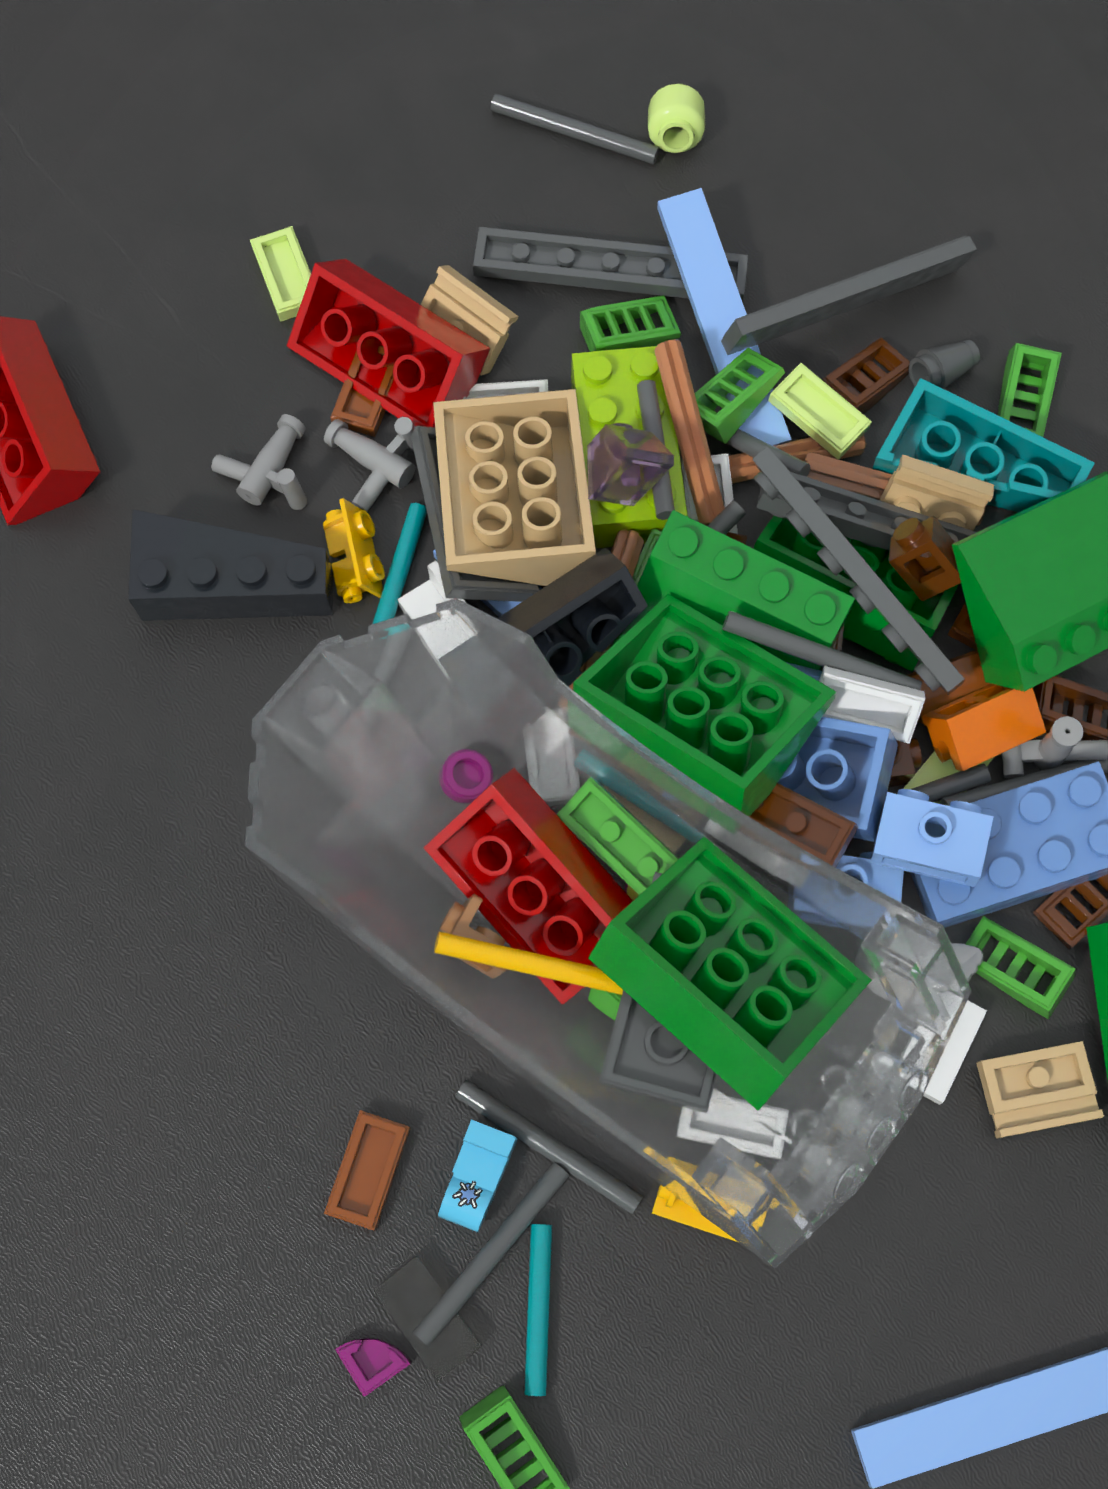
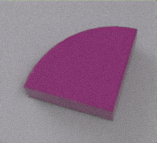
[335,1338,411,1397]

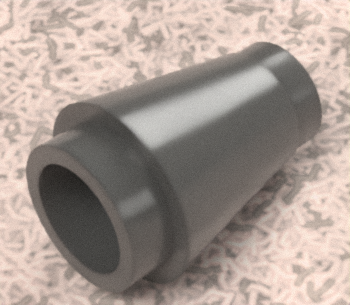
[909,339,980,389]

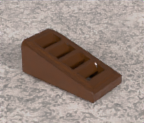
[822,337,910,415]
[1033,675,1108,741]
[1032,874,1108,949]

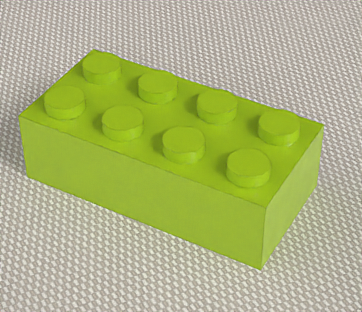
[571,346,688,548]

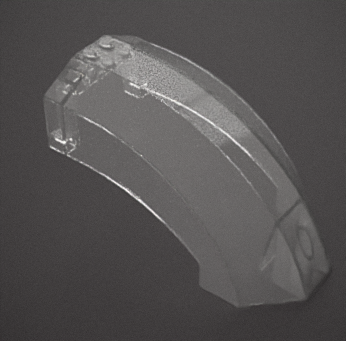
[245,598,972,1269]

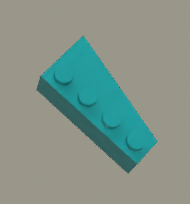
[872,378,1095,512]

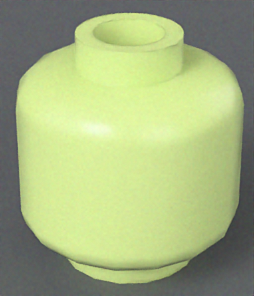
[648,84,705,153]

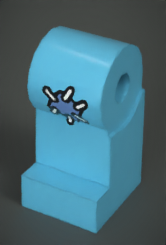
[438,1119,517,1232]

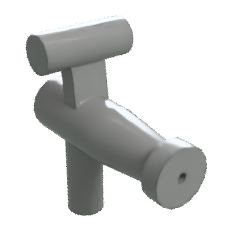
[211,414,307,510]
[324,417,415,512]
[1002,716,1108,779]

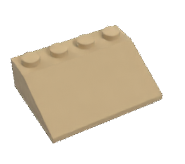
[433,389,596,586]

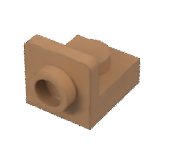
[439,894,506,979]

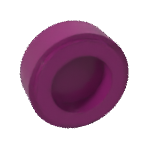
[439,749,493,803]

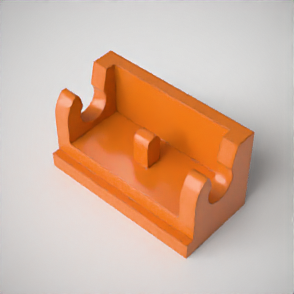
[921,684,1046,771]

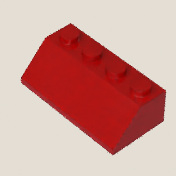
[287,259,491,427]
[0,316,100,525]
[423,767,633,1005]

